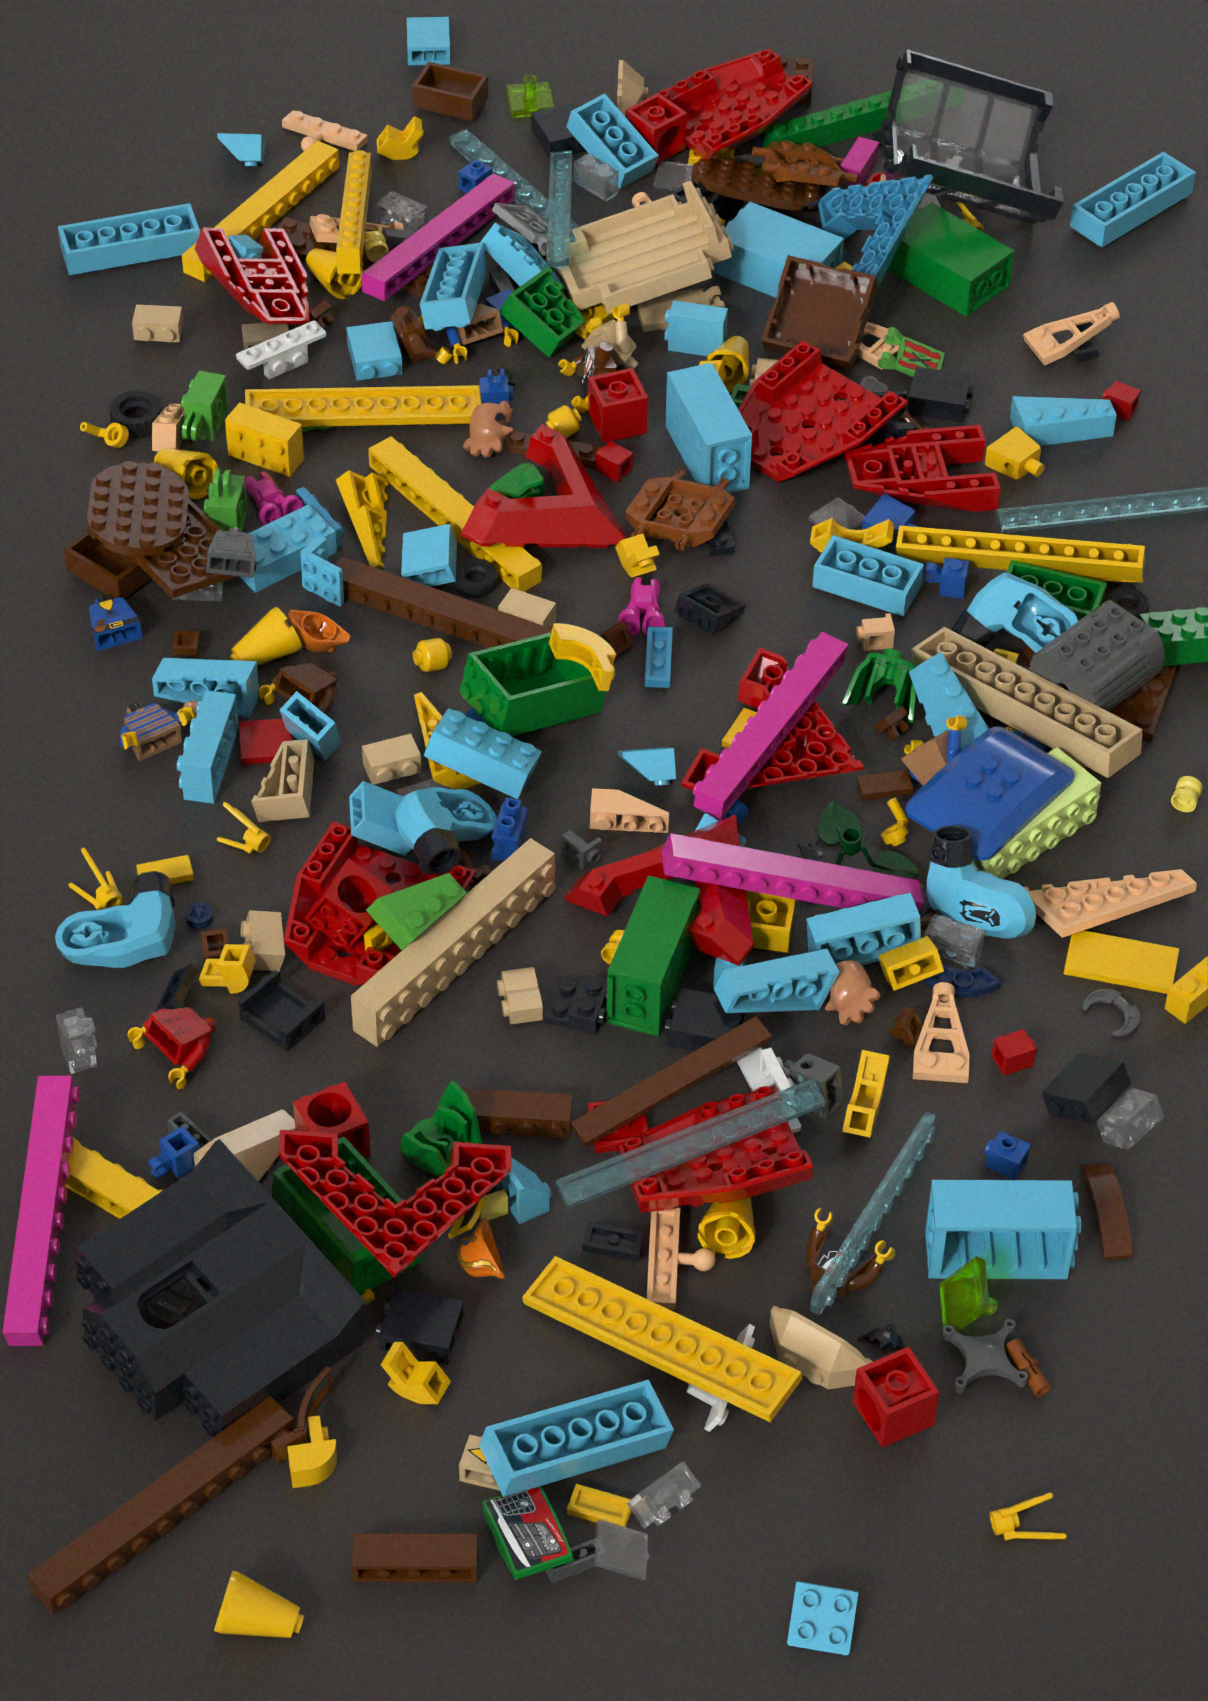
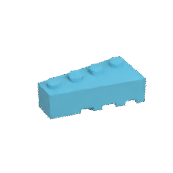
[480,223,566,292]
[1010,396,1116,446]
[909,652,989,751]
[152,658,259,718]
[714,949,840,1013]

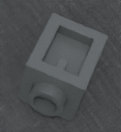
[562,830,603,870]

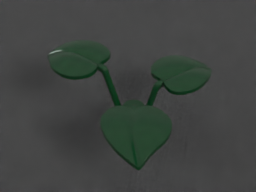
[818,800,919,879]

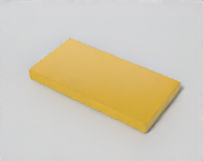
[1064,930,1179,994]

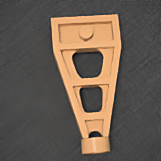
[309,214,403,243]
[1023,302,1120,366]
[857,322,899,370]
[913,982,969,1083]

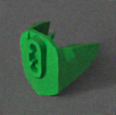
[489,462,545,499]
[842,649,918,723]
[400,1081,483,1177]

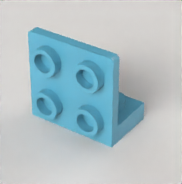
[300,535,344,607]
[787,1581,859,1655]

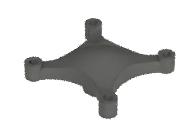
[942,1319,1028,1393]

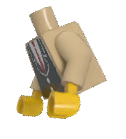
[581,303,638,369]

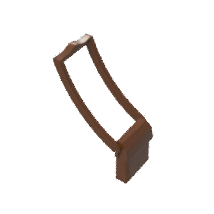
[271,1366,334,1464]

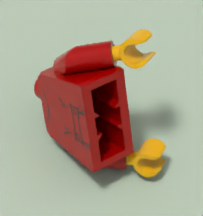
[128,1007,216,1090]

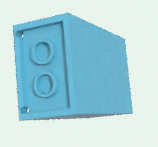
[714,202,844,298]
[665,363,752,493]
[925,1180,1081,1279]

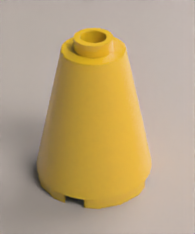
[306,248,364,299]
[705,336,749,392]
[154,448,218,499]
[230,607,302,666]
[698,1197,756,1259]
[214,1571,304,1638]

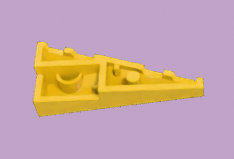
[336,470,389,569]
[414,692,481,790]

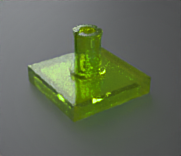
[506,75,554,118]
[939,1256,998,1333]

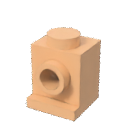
[856,613,895,651]

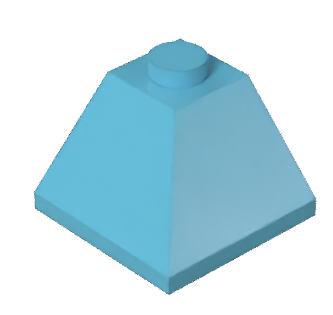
[218,133,266,167]
[618,747,676,785]
[494,1157,552,1224]

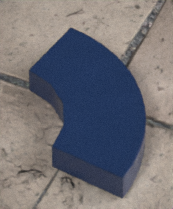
[924,964,1001,997]

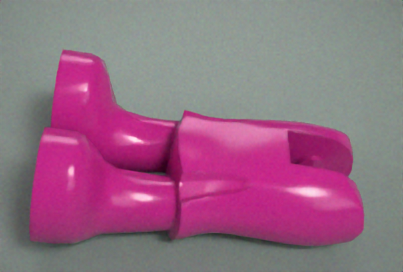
[245,471,303,525]
[618,577,665,636]

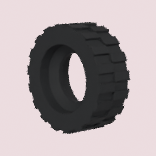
[109,390,162,439]

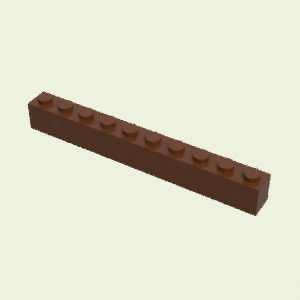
[335,557,552,648]
[27,1396,294,1615]

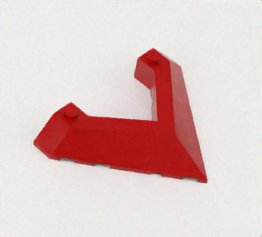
[460,424,627,548]
[681,647,864,790]
[564,815,754,966]
[279,1130,511,1278]

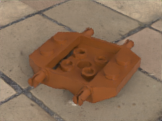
[752,140,857,188]
[625,468,736,551]

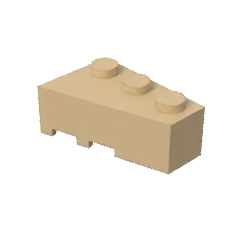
[251,739,314,822]

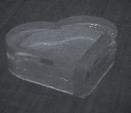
[860,376,888,392]

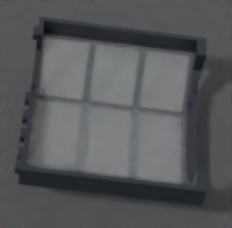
[881,49,1064,225]

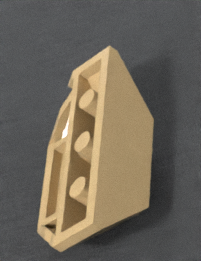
[770,1306,873,1389]

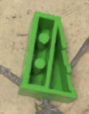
[366,873,467,950]

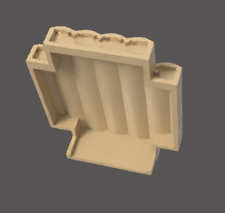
[551,181,734,314]

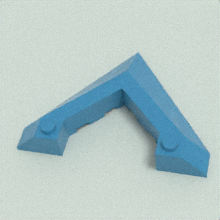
[818,174,933,287]

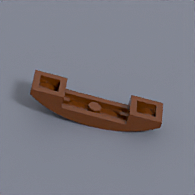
[1081,1162,1133,1260]

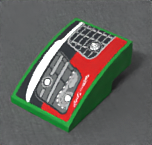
[481,1486,574,1580]

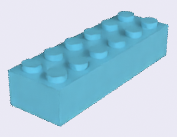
[1070,151,1196,247]
[58,203,200,275]
[420,242,488,331]
[479,1380,674,1497]

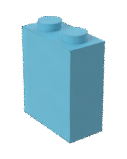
[407,17,450,65]
[664,300,728,356]
[346,321,402,381]
[401,524,457,587]
[279,691,342,761]
[349,781,412,856]

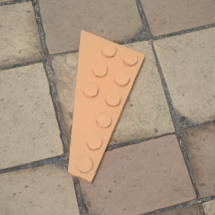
[1023,869,1197,938]

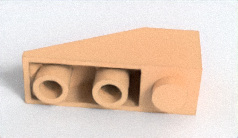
[152,404,185,451]
[590,788,669,833]

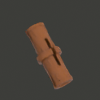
[1004,1339,1051,1397]

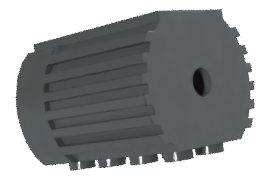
[1029,600,1164,712]

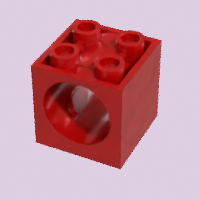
[625,93,687,165]
[588,368,648,443]
[304,858,392,950]
[293,1082,371,1159]
[853,1346,939,1448]

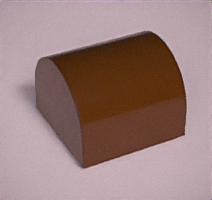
[200,928,230,959]

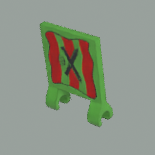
[878,327,945,377]

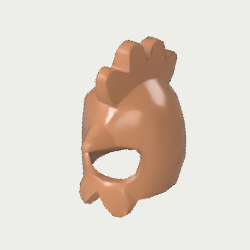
[463,401,514,458]
[825,960,880,1026]

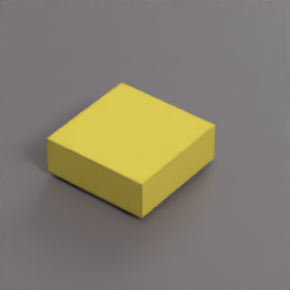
[479,1190,508,1221]

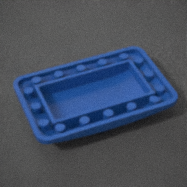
[906,727,1075,861]

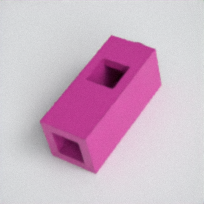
[840,137,879,186]

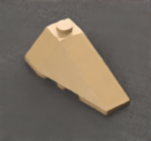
[617,60,648,116]
[193,1109,296,1182]

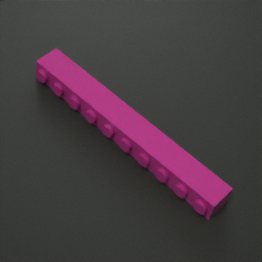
[361,174,515,301]
[693,632,849,820]
[661,833,924,912]
[2,1076,80,1346]

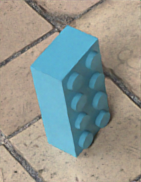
[566,94,658,189]
[239,504,337,593]
[812,535,924,617]
[177,690,239,804]
[424,708,542,799]
[806,893,921,965]

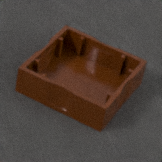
[761,255,879,371]

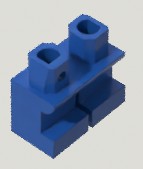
[491,798,528,861]

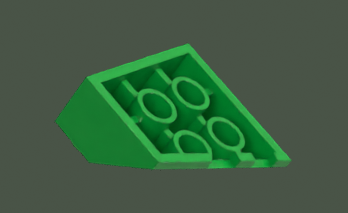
[499,266,586,358]

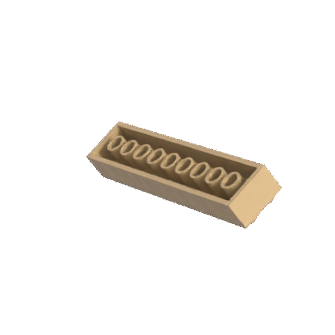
[911,627,1143,778]
[351,838,556,1047]

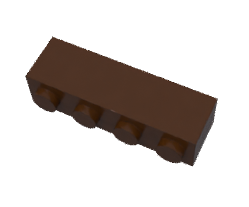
[461,1088,572,1138]
[352,1531,478,1583]

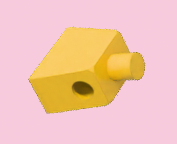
[985,426,1045,480]

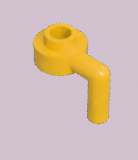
[80,422,128,448]
[881,797,909,846]

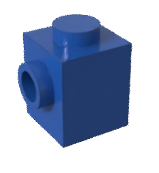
[459,159,493,193]
[984,1130,1031,1180]

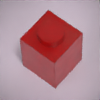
[1102,381,1141,421]
[595,441,633,483]
[991,1029,1037,1076]

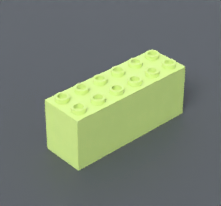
[974,747,1101,879]

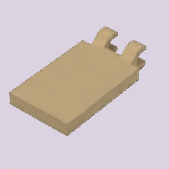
[636,286,725,332]

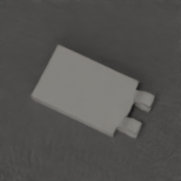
[492,203,571,256]

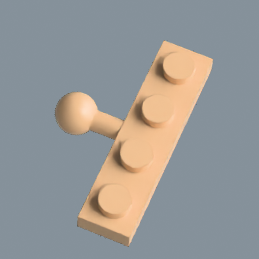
[282,110,368,151]
[647,1208,715,1310]

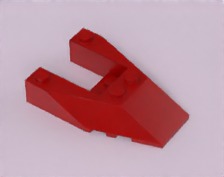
[195,228,310,324]
[845,425,1001,512]

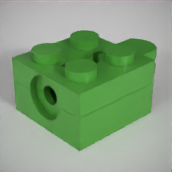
[181,371,229,441]
[204,469,248,532]

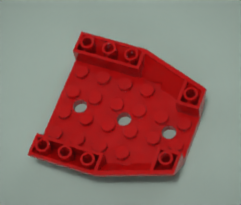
[658,48,813,160]
[738,340,908,482]
[284,821,476,986]
[618,1085,813,1213]

